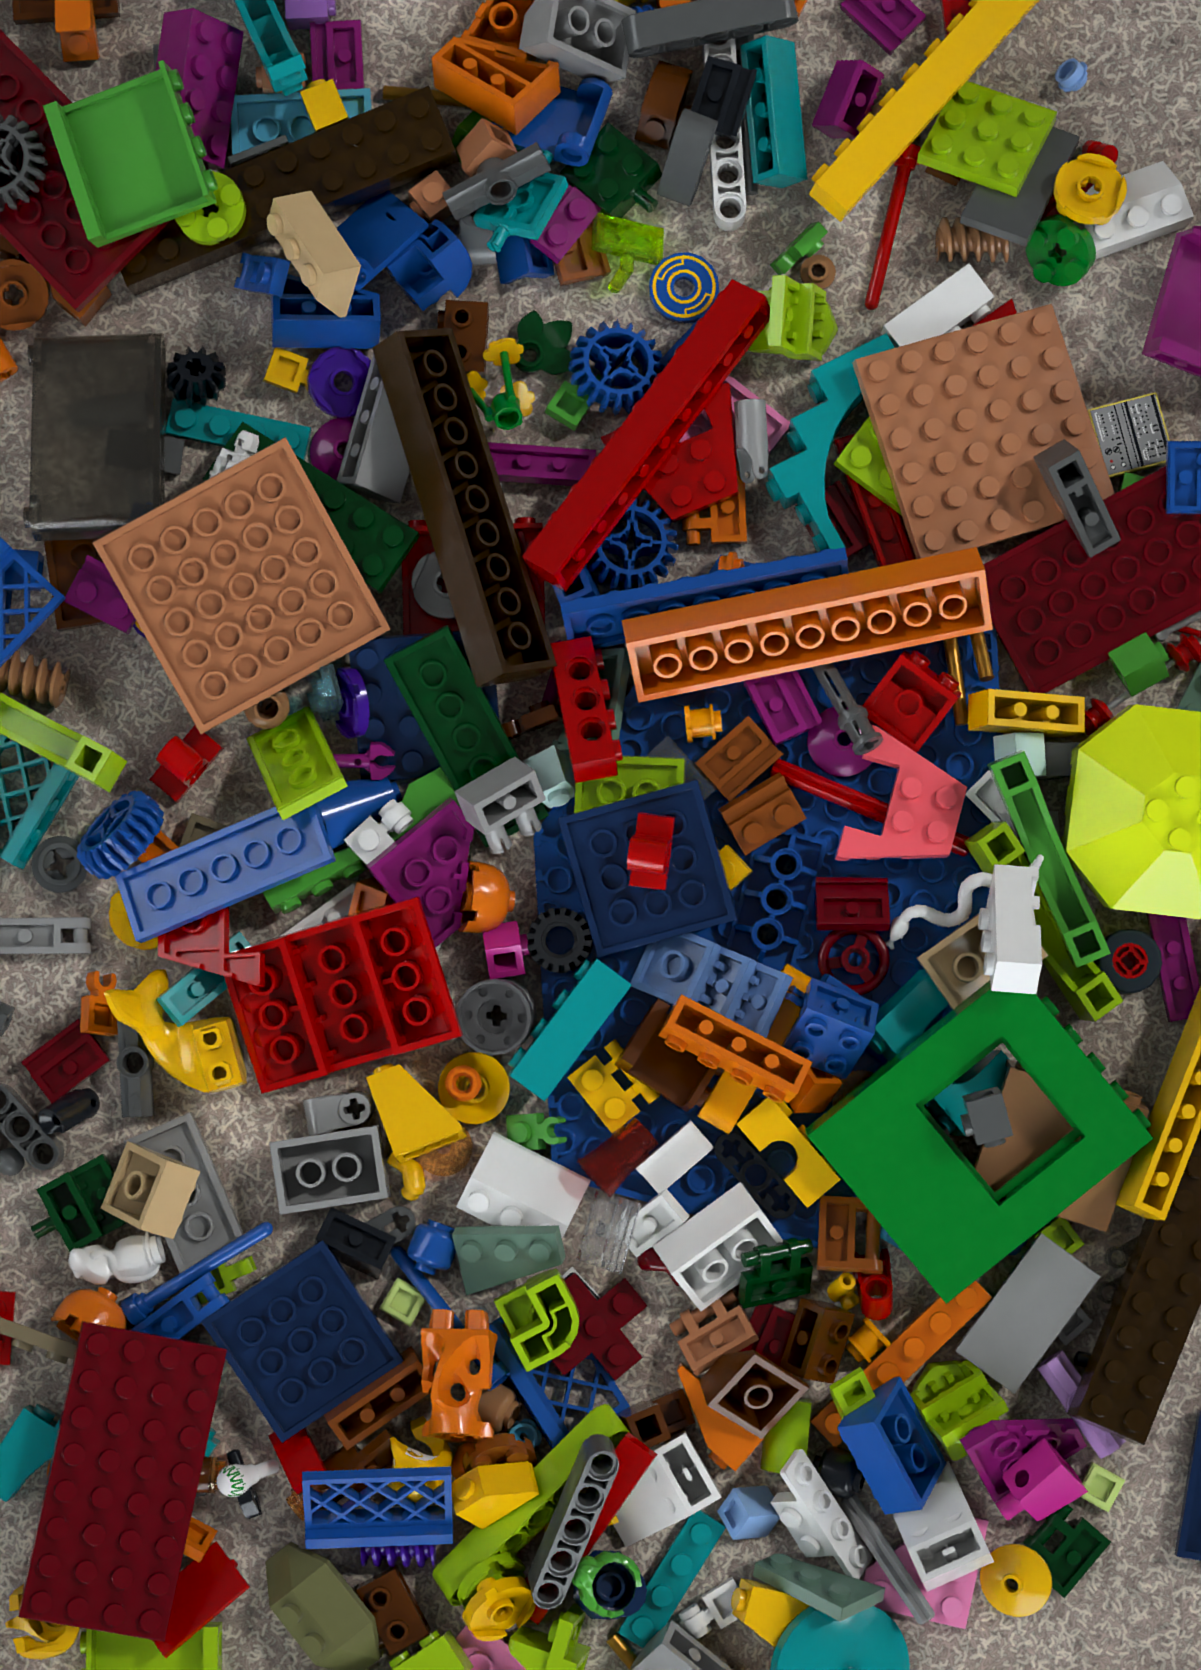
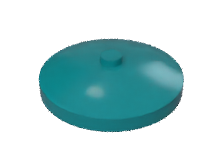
[770,1606,910,1670]

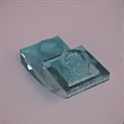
[307,664,343,722]

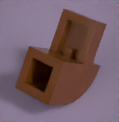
[634,60,693,150]
[618,1388,695,1448]

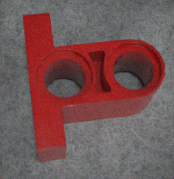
[149,725,224,803]
[627,812,675,890]

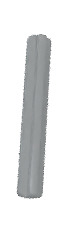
[840,1494,935,1625]

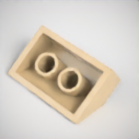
[267,191,361,318]

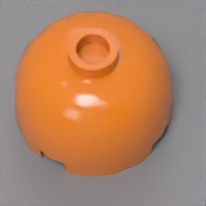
[458,861,515,933]
[51,1287,126,1341]

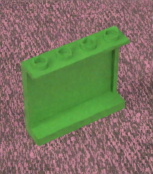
[43,60,218,248]

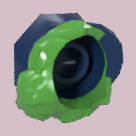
[571,1550,647,1619]

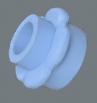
[1055,58,1088,92]

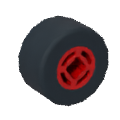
[1094,929,1162,994]

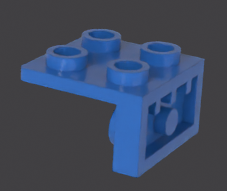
[782,978,879,1079]

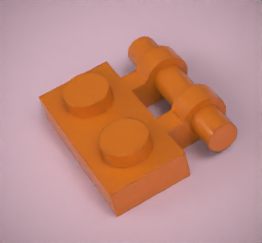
[682,471,747,546]

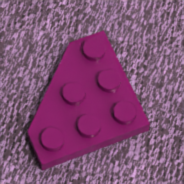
[366,797,474,948]
[960,1418,1087,1503]

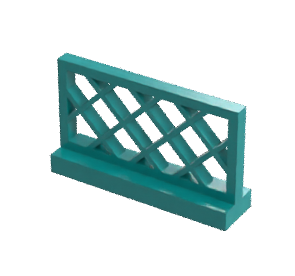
[0,702,79,869]

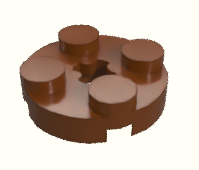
[0,258,50,331]
[462,1433,537,1473]

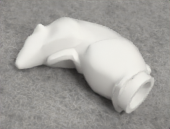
[68,1231,166,1285]

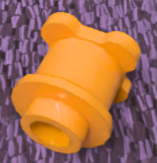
[684,704,723,743]
[845,1317,891,1364]

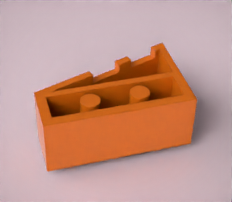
[431,37,561,135]

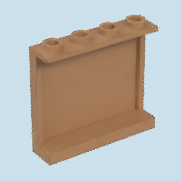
[974,1059,1149,1232]

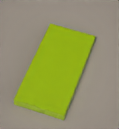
[246,706,348,820]

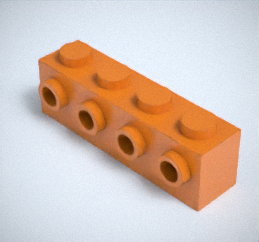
[658,994,813,1103]

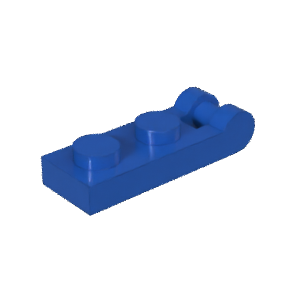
[234,253,291,297]
[131,1272,230,1339]

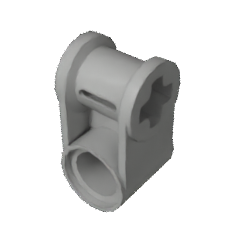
[459,214,497,266]
[302,1091,375,1136]

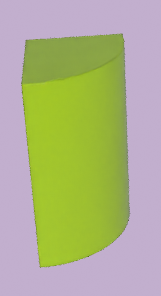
[760,1399,812,1473]

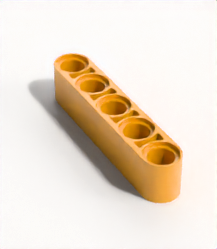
[697,963,811,1134]

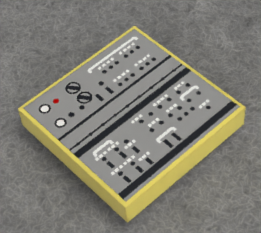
[1087,392,1170,478]

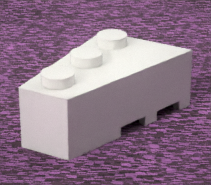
[978,864,1042,994]

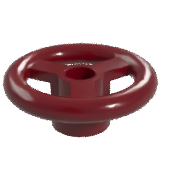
[818,930,890,995]

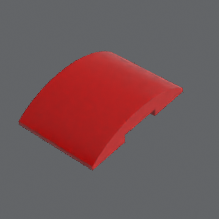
[224,896,463,1094]

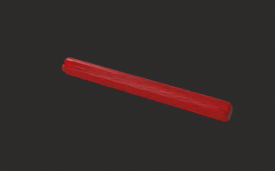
[770,759,970,856]

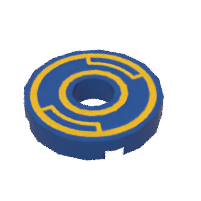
[649,252,719,324]

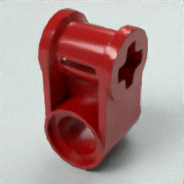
[853,1248,893,1321]

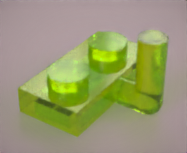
[592,213,664,293]

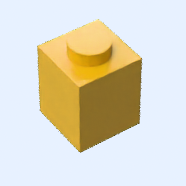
[300,79,349,133]

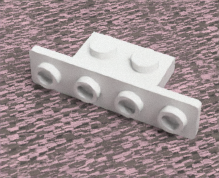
[770,1449,872,1579]

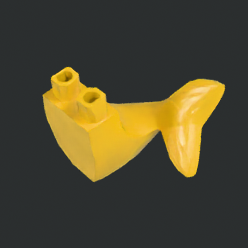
[104,969,247,1093]

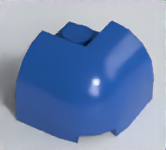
[385,219,472,311]

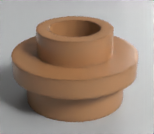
[800,255,836,290]

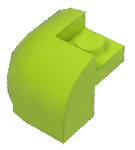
[494,1268,579,1372]

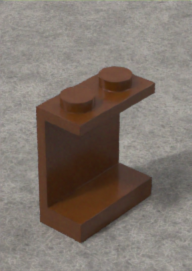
[614,998,724,1112]

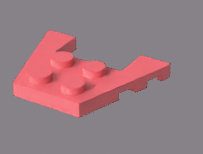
[835,725,967,861]

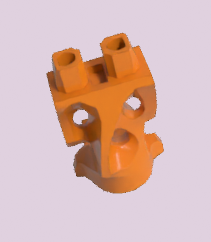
[421,1309,498,1443]

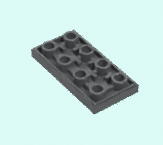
[960,127,1080,247]

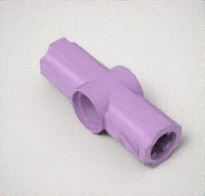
[1036,1350,1126,1459]

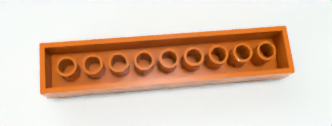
[621,547,993,703]

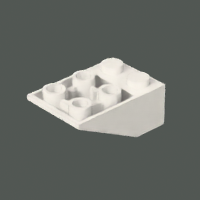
[613,1429,722,1547]
[893,1461,994,1592]

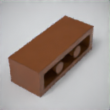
[324,1346,428,1450]

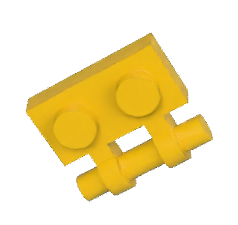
[567,1039,660,1134]

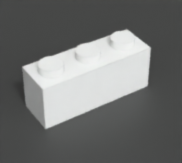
[881,263,995,348]

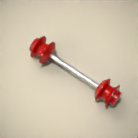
[1085,633,1201,736]

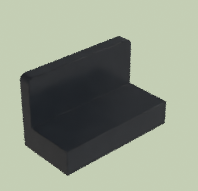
[314,1207,396,1280]

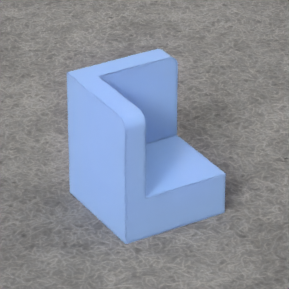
[717,1485,780,1540]

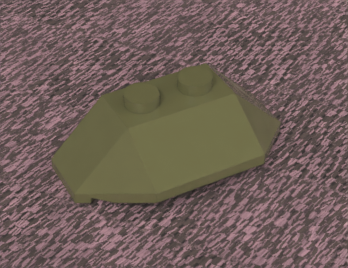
[265,1542,382,1670]

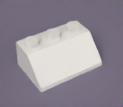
[1073,161,1194,260]
[456,1132,591,1238]
[652,1182,783,1312]

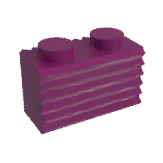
[812,59,884,139]

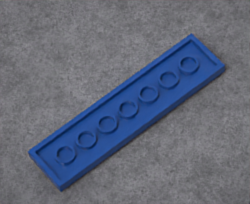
[560,547,849,649]

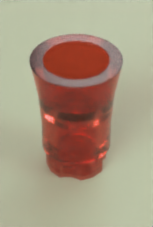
[576,1118,659,1198]

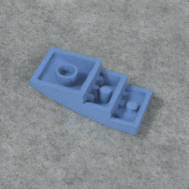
[630,933,793,1038]

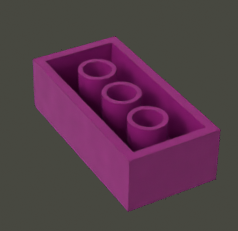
[155,8,244,170]

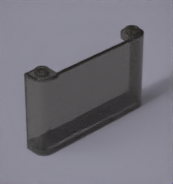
[23,333,166,541]

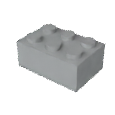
[269,1125,391,1215]

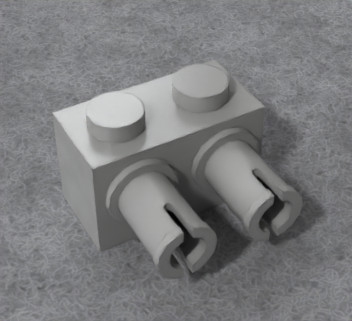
[454,757,546,854]

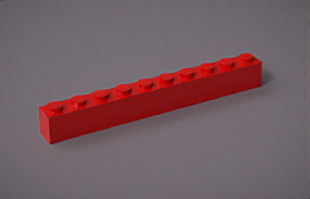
[522,279,770,592]

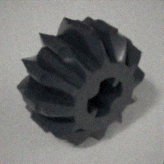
[166,346,226,408]

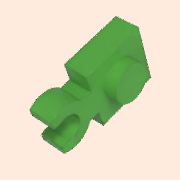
[770,221,828,275]
[545,374,601,431]
[506,1113,567,1150]

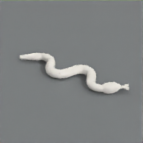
[885,854,1044,950]

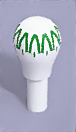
[217,1459,279,1498]

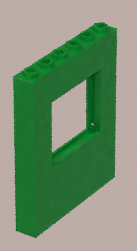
[805,980,1154,1304]

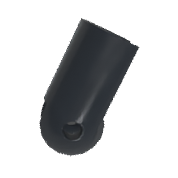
[38,1088,100,1135]

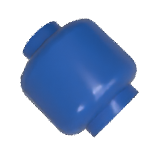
[407,1219,456,1275]

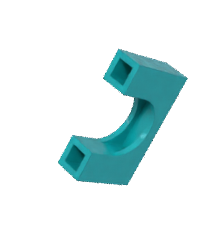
[868,969,1010,1136]

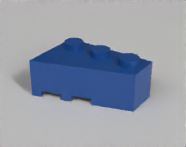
[270,274,381,349]

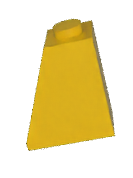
[366,1063,467,1164]
[731,1578,810,1649]

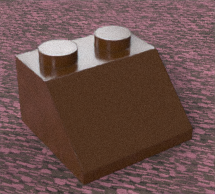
[699,1350,809,1439]

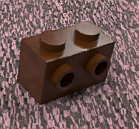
[437,300,490,378]
[780,1298,855,1384]
[356,1564,431,1656]

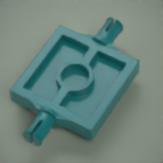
[473,149,569,252]

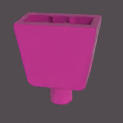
[995,1438,1088,1521]

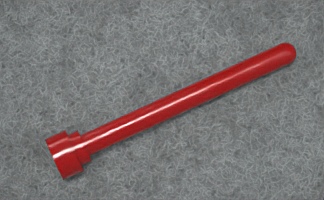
[865,144,921,310]

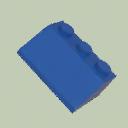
[837,1376,947,1515]

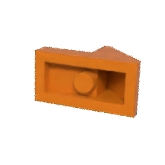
[55,0,100,62]

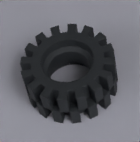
[527,907,593,973]

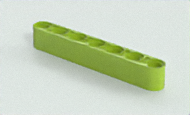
[432,1404,630,1606]

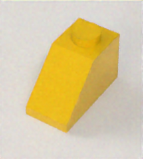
[452,1461,539,1530]

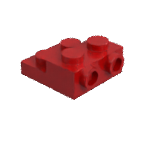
[862,650,962,753]

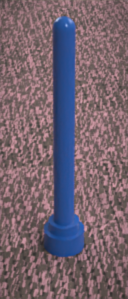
[121,1222,273,1326]
[391,1246,511,1391]

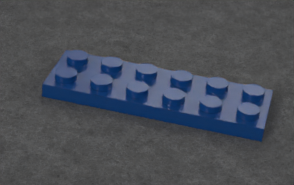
[115,803,336,943]

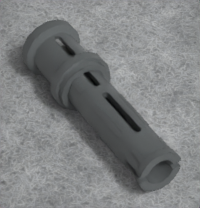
[811,663,883,755]

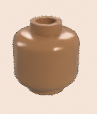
[244,689,290,729]
[478,1383,522,1432]

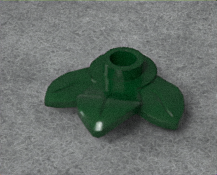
[515,310,572,375]

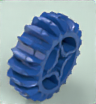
[568,319,664,416]
[589,498,679,590]
[76,790,164,880]

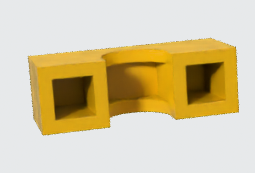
[736,1097,841,1208]

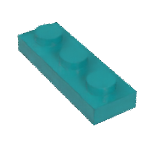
[156,931,251,1027]

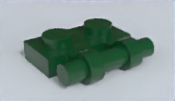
[738,1238,813,1309]
[1023,1504,1111,1598]

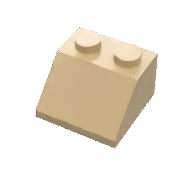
[100,1141,200,1239]

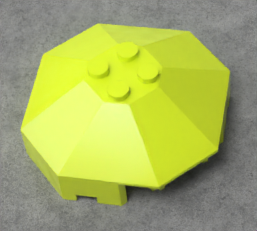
[1061,704,1201,919]

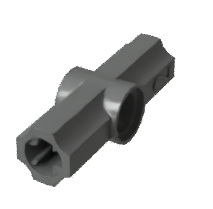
[442,142,552,220]
[116,1020,155,1118]

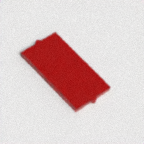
[149,1541,250,1658]

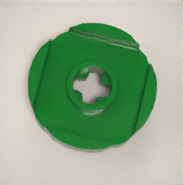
[1026,214,1096,286]

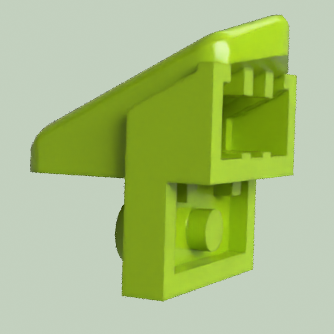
[748,275,838,361]
[910,1359,1009,1461]
[508,1604,591,1670]

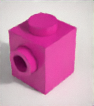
[483,921,530,979]

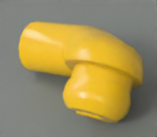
[386,1152,426,1201]
[827,1272,859,1310]

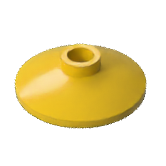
[438,1052,510,1124]
[980,1544,1052,1617]

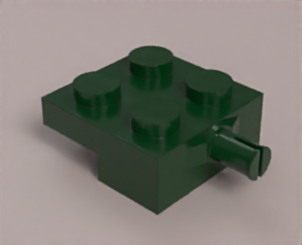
[560,122,662,226]
[31,1154,127,1252]

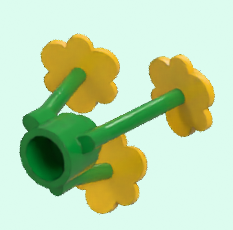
[466,338,535,430]

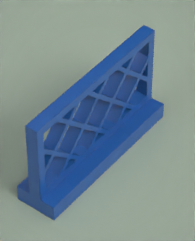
[0,537,66,668]
[489,1316,630,1449]
[302,1466,453,1549]

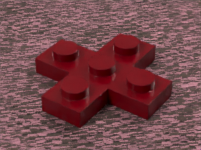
[550,1272,647,1381]

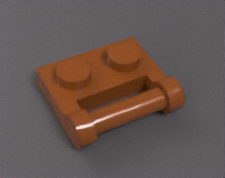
[817,1196,883,1275]

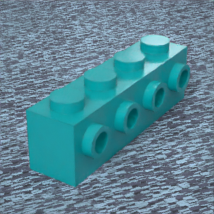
[740,35,808,188]
[508,957,632,1102]

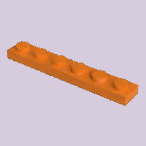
[810,1280,992,1447]

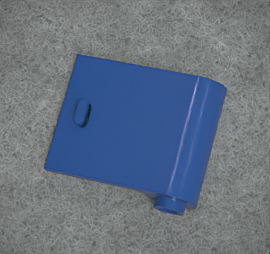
[491,77,613,167]
[337,191,429,291]

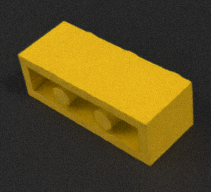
[968,689,1085,738]

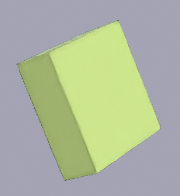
[379,1277,426,1327]
[1081,1462,1125,1512]

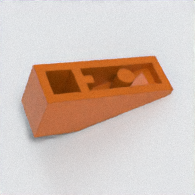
[677,1362,764,1471]

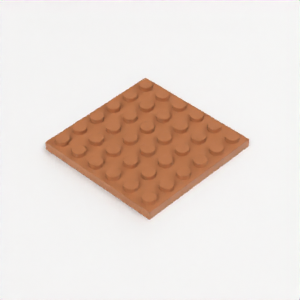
[852,304,1115,559]
[92,437,391,734]

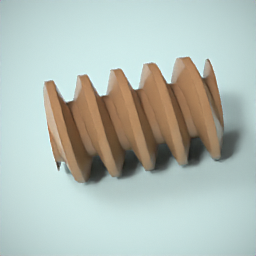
[935,217,1010,263]
[0,650,71,708]

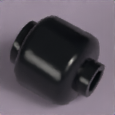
[813,1446,865,1499]

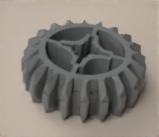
[0,114,48,212]

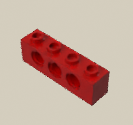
[550,636,623,783]

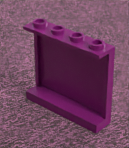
[1142,226,1201,378]

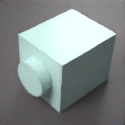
[993,732,1046,777]
[523,745,575,809]

